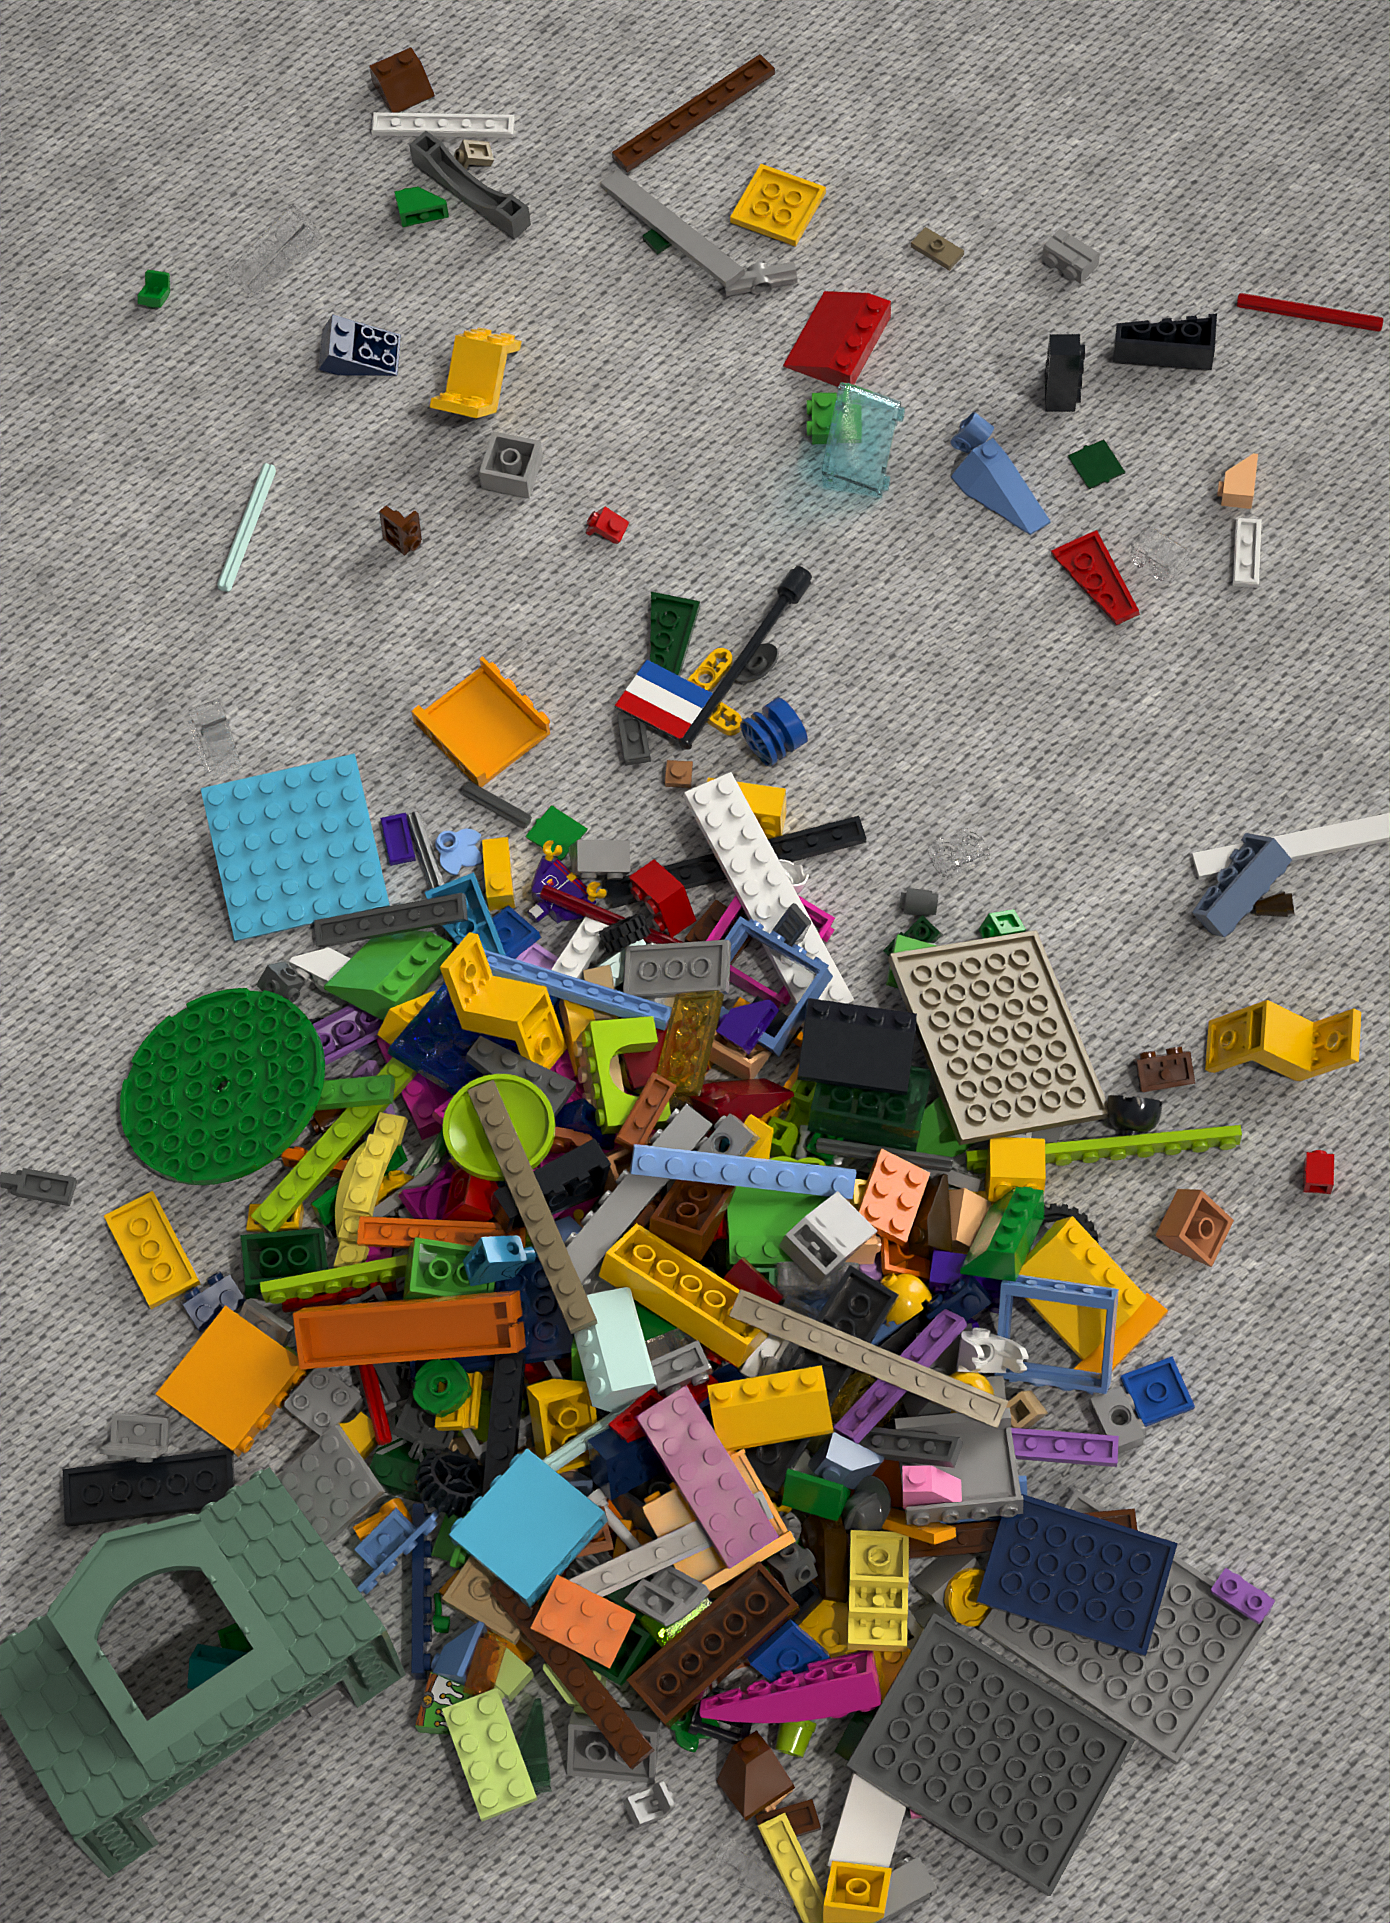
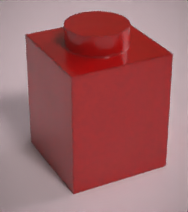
[1303,1150,1334,1194]

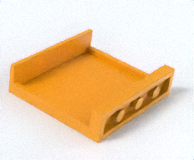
[411,656,550,787]
[156,1305,308,1457]
[640,1449,796,1591]

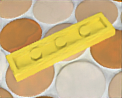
[757,1813,825,1923]

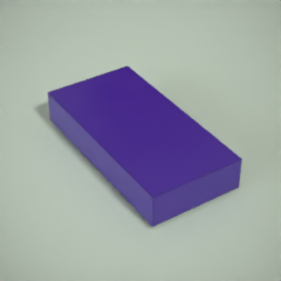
[380,812,416,866]

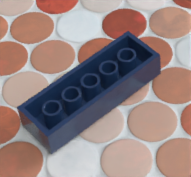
[587,1363,746,1500]

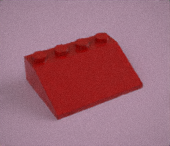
[783,291,891,391]

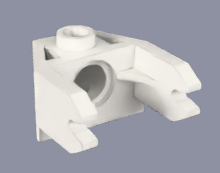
[956,1327,1029,1373]

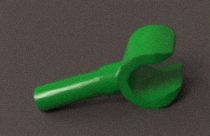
[433,1593,450,1633]

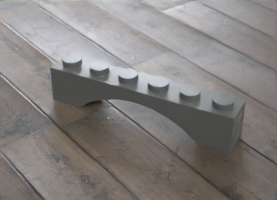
[409,131,531,239]

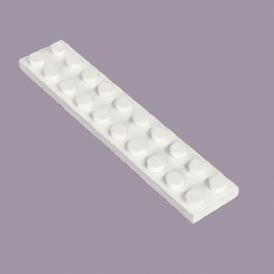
[683,772,854,1023]

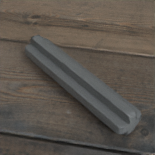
[462,782,532,829]

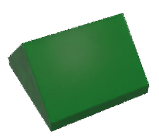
[782,1468,851,1521]

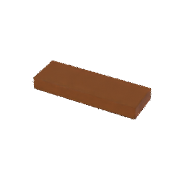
[614,1072,677,1152]

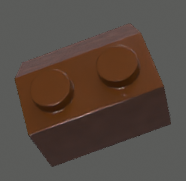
[369,47,435,113]

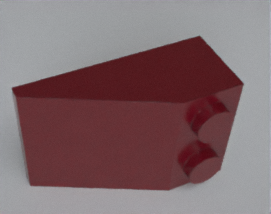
[690,1078,794,1130]

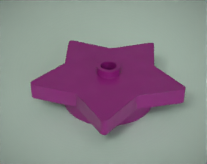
[398,1162,456,1220]

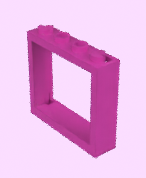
[706,895,835,1009]

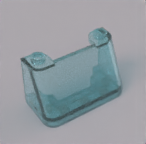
[822,382,905,498]

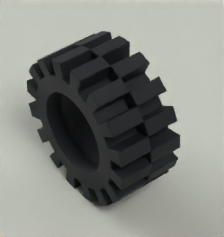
[598,913,651,953]

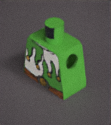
[415,1672,476,1735]

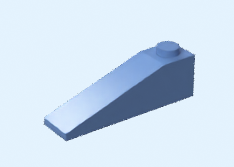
[951,438,1051,535]

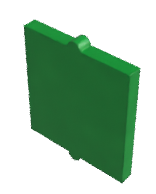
[525,805,588,861]

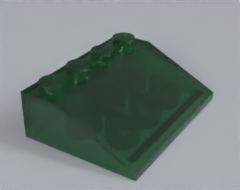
[807,1066,931,1152]

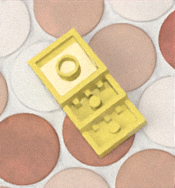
[848,1530,909,1652]

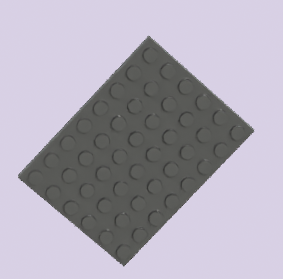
[844,1613,1135,1896]

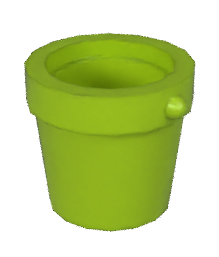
[775,1720,817,1758]

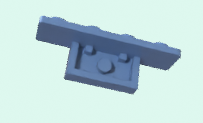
[354,1508,439,1594]

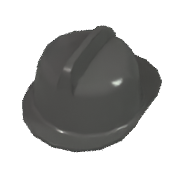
[841,1476,891,1533]

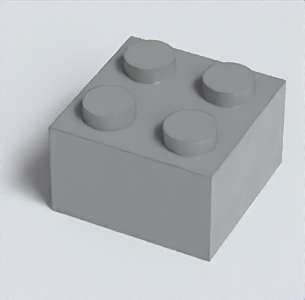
[479,431,543,499]

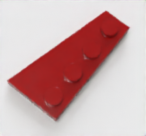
[1051,530,1140,625]

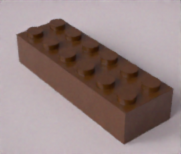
[627,1561,800,1729]

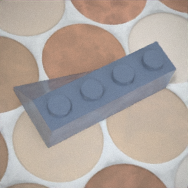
[1192,833,1292,937]

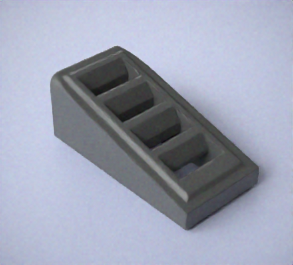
[772,903,811,947]

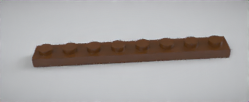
[612,54,775,173]
[488,1579,655,1770]

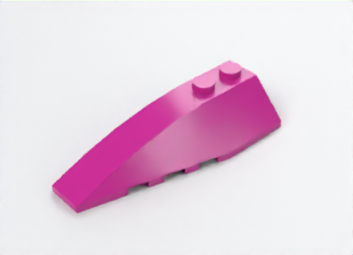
[700,1650,881,1723]

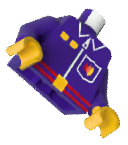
[527,840,606,924]

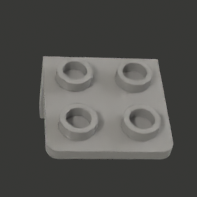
[284,1368,365,1437]
[100,1413,170,1462]

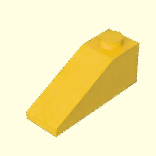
[482,837,515,911]

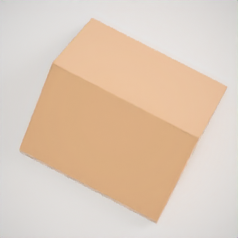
[703,1031,771,1080]
[949,1188,992,1253]

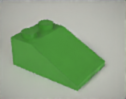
[403,1237,495,1300]

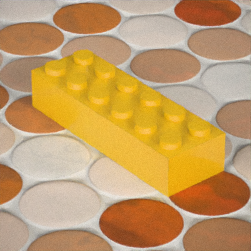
[598,1223,769,1368]

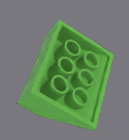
[324,930,452,1021]
[726,1186,840,1270]

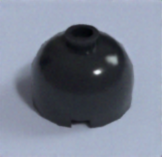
[1107,1095,1163,1136]

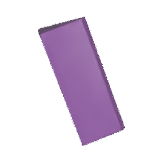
[313,1004,383,1066]

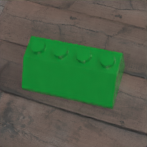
[960,1187,1044,1282]

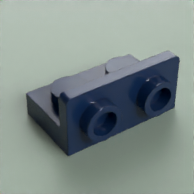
[925,1275,993,1321]

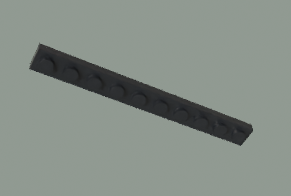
[605,816,867,908]

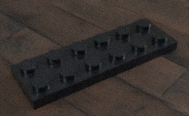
[62,1449,235,1527]

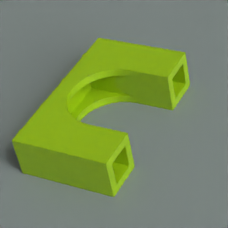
[582,1016,671,1135]

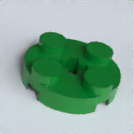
[413,1359,472,1418]

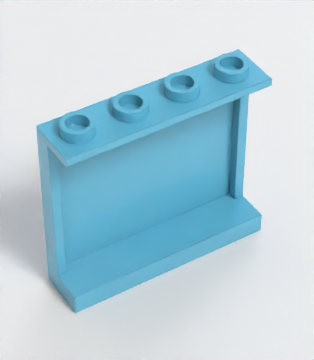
[449,1448,608,1608]

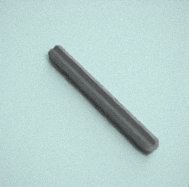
[816,1138,953,1172]

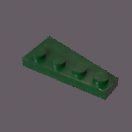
[650,592,700,676]

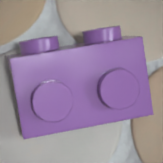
[1210,1568,1275,1624]

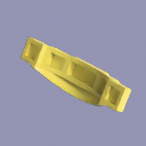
[333,1112,408,1268]

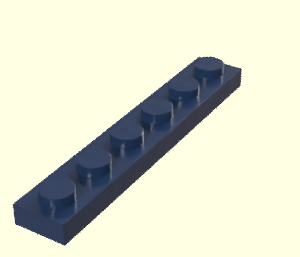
[411,1503,433,1680]

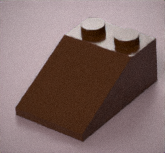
[649,1179,736,1261]

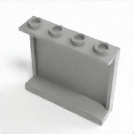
[895,1408,1023,1526]

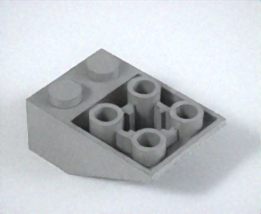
[779,1191,877,1286]

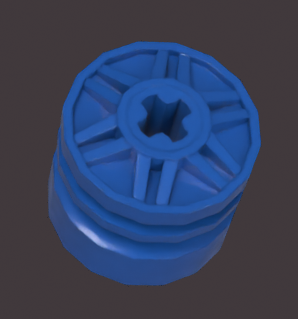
[740,697,808,767]

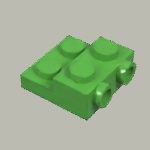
[807,393,862,444]

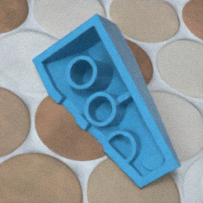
[425,872,506,956]

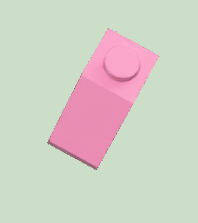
[902,1466,962,1509]

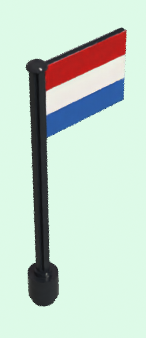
[615,566,812,750]

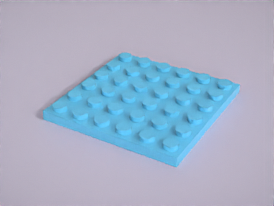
[200,753,390,942]

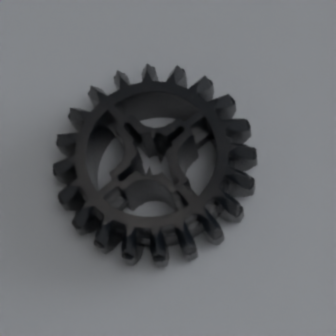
[414,1447,485,1519]

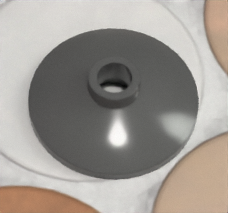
[737,643,779,683]

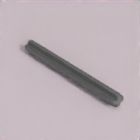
[407,811,458,949]

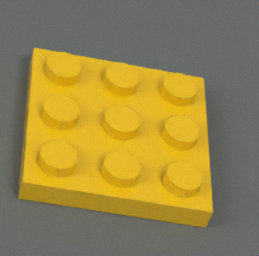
[730,164,826,247]

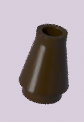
[1255,891,1295,917]

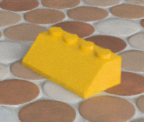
[707,1365,834,1451]

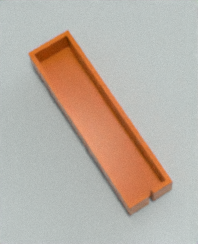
[293,1290,526,1370]

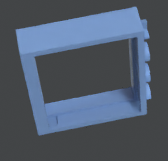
[687,916,833,1057]
[994,1275,1119,1395]

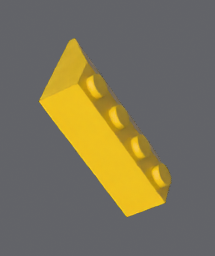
[1019,1216,1147,1360]

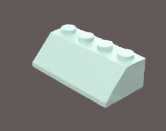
[574,1287,657,1414]

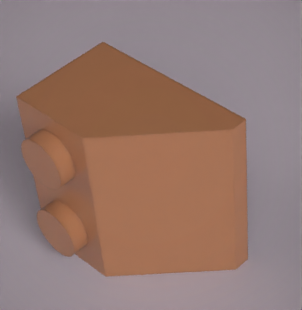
[1155,1189,1234,1267]

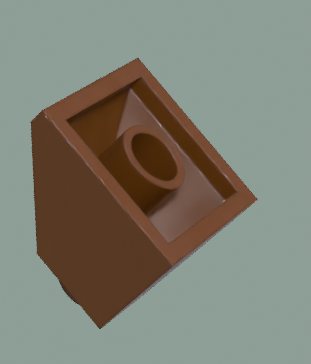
[716,1730,795,1821]

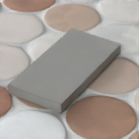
[623,940,731,999]

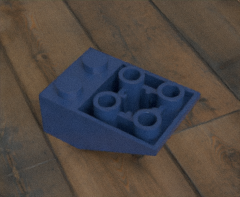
[318,314,401,376]

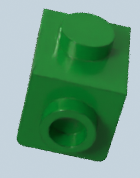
[137,269,170,308]

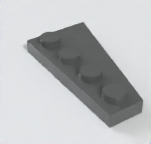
[466,1036,576,1118]

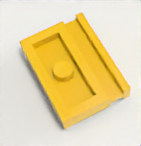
[435,1372,483,1431]

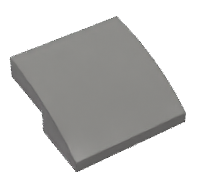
[624,1566,710,1626]

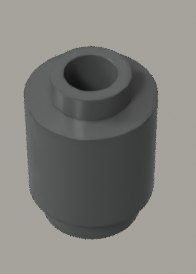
[899,888,939,917]

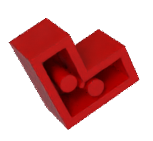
[629,859,697,937]

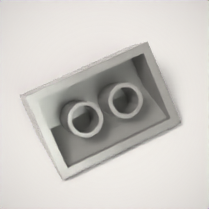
[567,1707,660,1783]

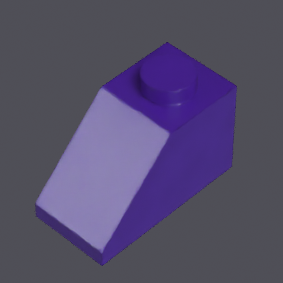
[716,999,779,1055]

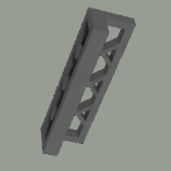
[341,1285,415,1403]

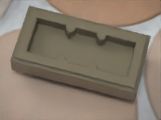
[911,227,964,271]

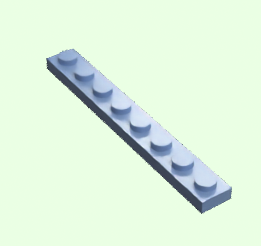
[630,1144,856,1199]

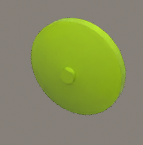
[443,1074,555,1181]

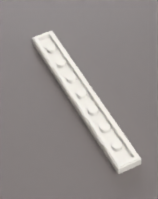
[1192,813,1390,880]

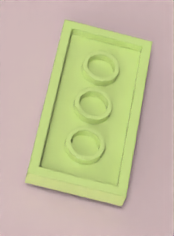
[442,1688,538,1822]

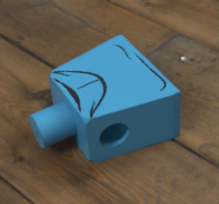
[463,1235,536,1286]

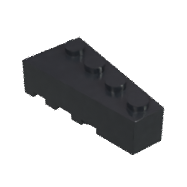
[1044,334,1085,412]

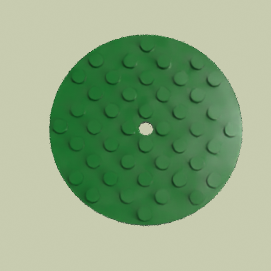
[120,988,325,1185]

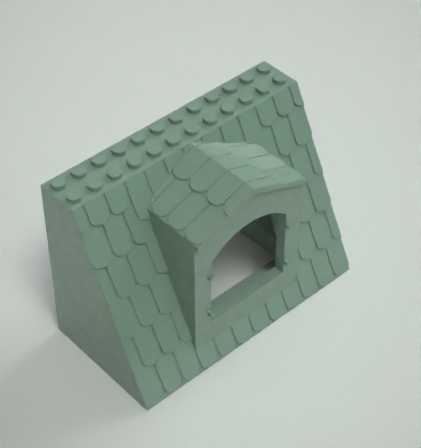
[0,1467,406,1878]

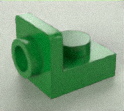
[979,909,1026,939]

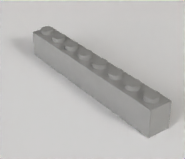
[545,1104,713,1285]

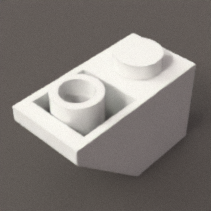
[289,948,350,993]

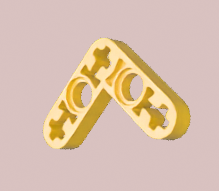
[687,648,742,736]

